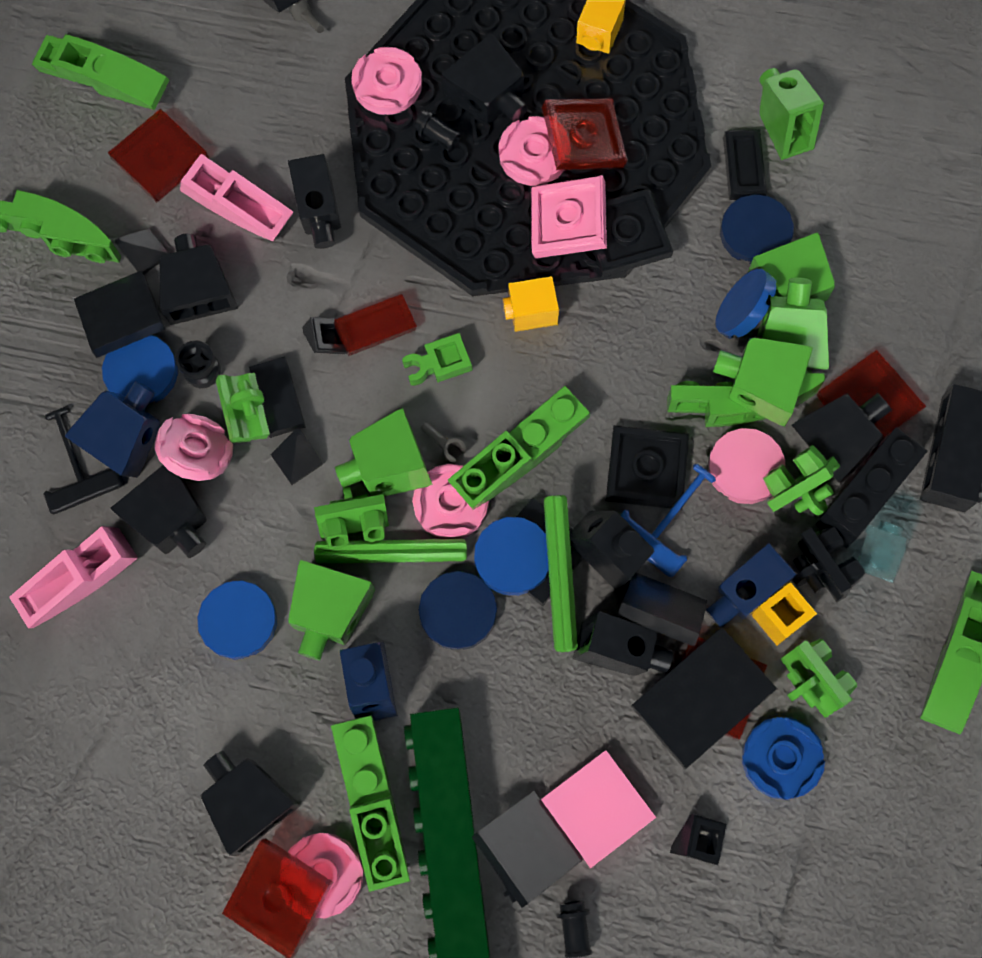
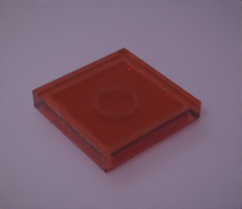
[542,99,628,170]
[108,108,209,203]
[816,350,926,438]
[222,838,334,958]

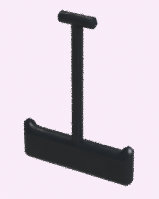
[44,406,124,515]

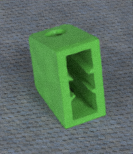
[759,68,824,160]
[748,232,835,318]
[757,278,829,370]
[713,338,813,427]
[335,408,433,496]
[288,560,375,661]

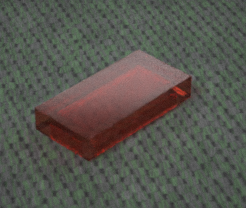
[334,294,417,357]

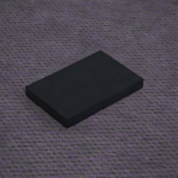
[631,627,777,769]

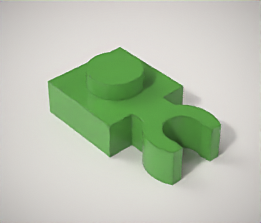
[402,333,472,386]

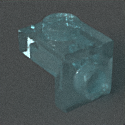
[857,520,911,583]

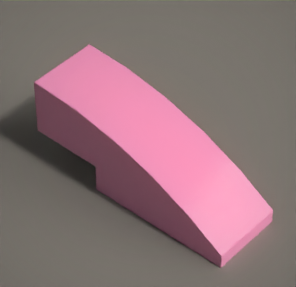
[180,154,293,241]
[9,526,138,628]

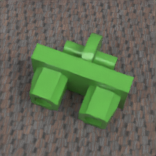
[216,373,270,443]
[763,445,840,516]
[314,486,389,550]
[780,639,857,718]

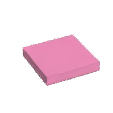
[532,176,607,258]
[541,750,656,868]

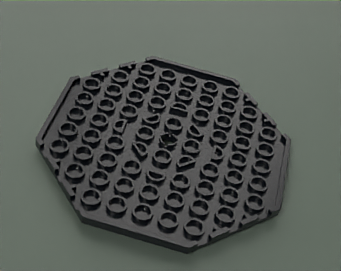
[344,0,712,296]

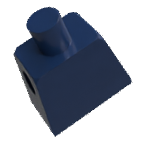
[65,381,161,478]
[706,543,796,628]
[340,642,398,721]

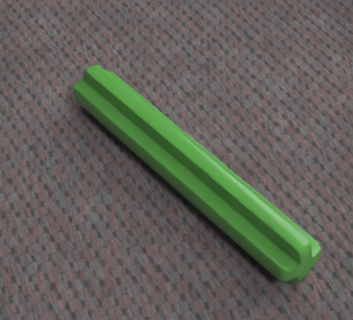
[544,495,578,652]
[314,539,467,564]

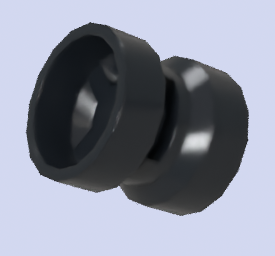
[176,340,221,389]

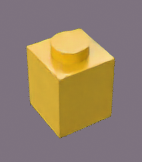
[576,0,626,54]
[502,276,559,332]
[752,582,817,646]

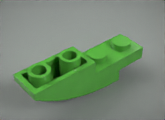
[32,34,170,110]
[0,190,121,263]
[667,369,825,427]
[448,386,590,510]
[920,571,982,735]
[331,714,410,892]

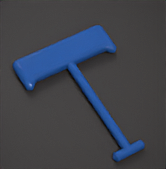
[621,463,716,577]

